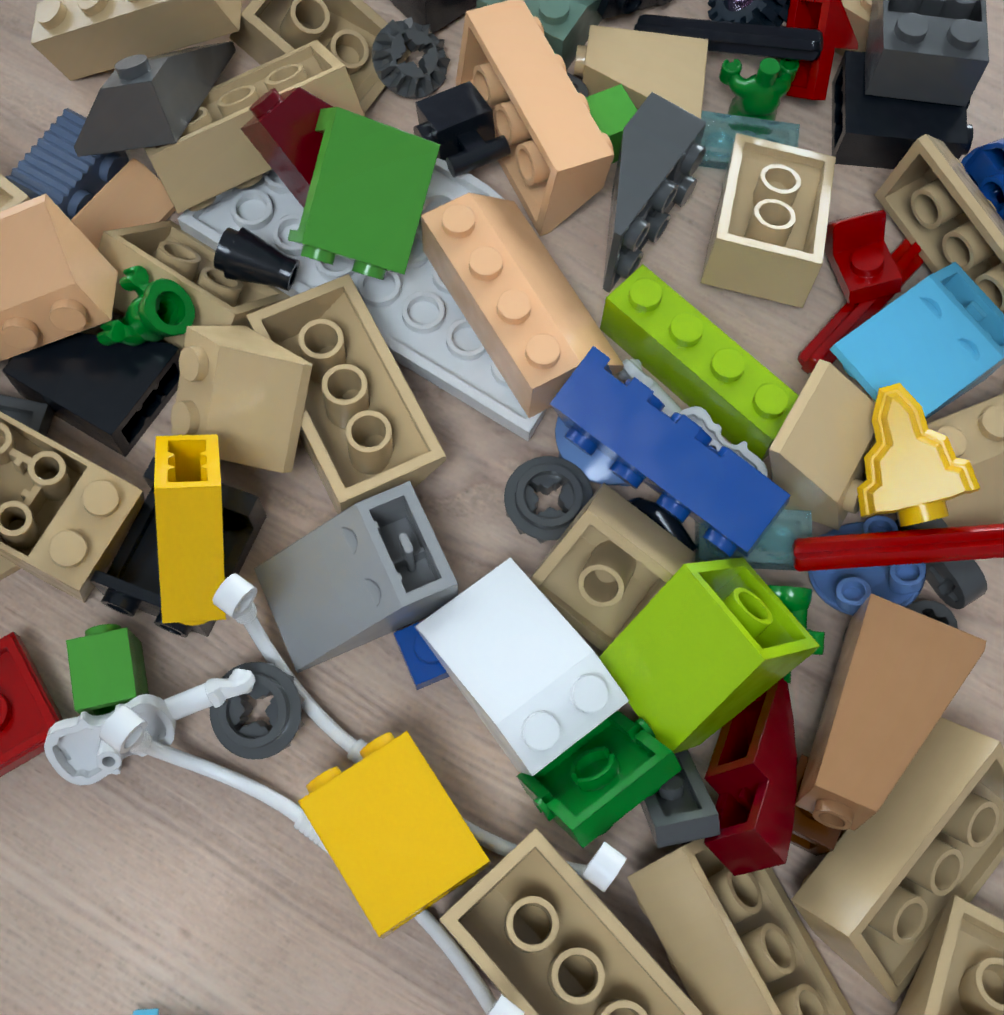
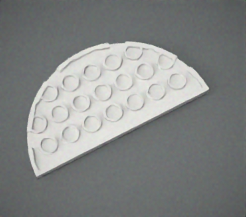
[177,158,546,441]

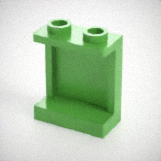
[288,107,440,280]

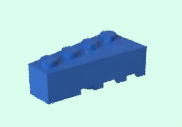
[550,346,791,558]

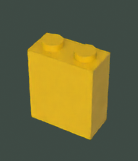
[154,434,226,626]
[298,731,490,939]

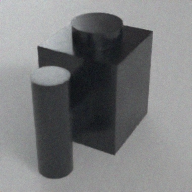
[413,81,511,178]

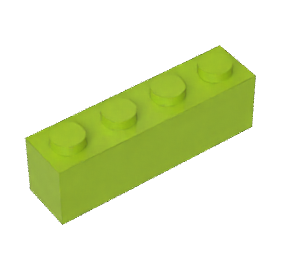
[600,264,799,461]

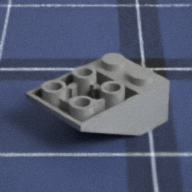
[254,481,458,673]

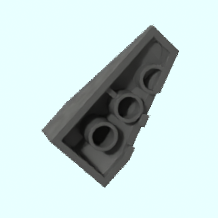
[74,41,236,157]

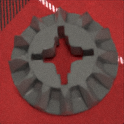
[372,16,450,99]
[504,456,593,544]
[210,662,305,760]

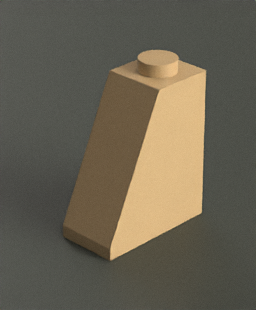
[573,25,708,119]

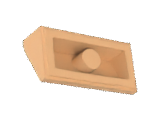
[71,158,176,250]

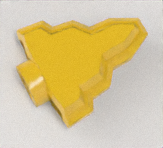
[857,383,980,527]

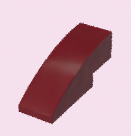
[704,678,797,876]

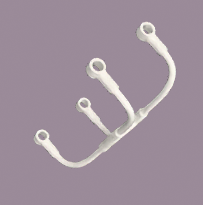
[99,573,627,1015]

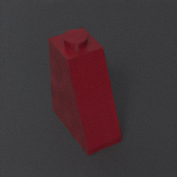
[241,87,333,208]

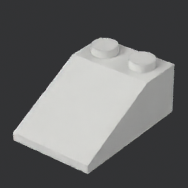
[414,557,629,776]

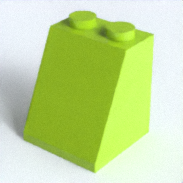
[599,557,820,754]

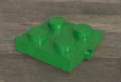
[516,710,682,848]

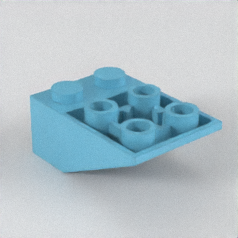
[830,262,1004,419]

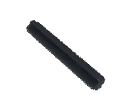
[634,14,824,62]

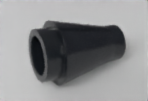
[214,227,300,291]

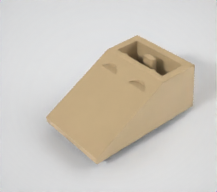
[0,411,145,603]

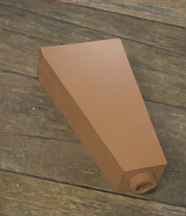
[795,593,987,831]

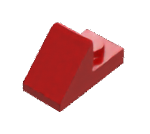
[786,0,859,100]
[824,210,902,306]

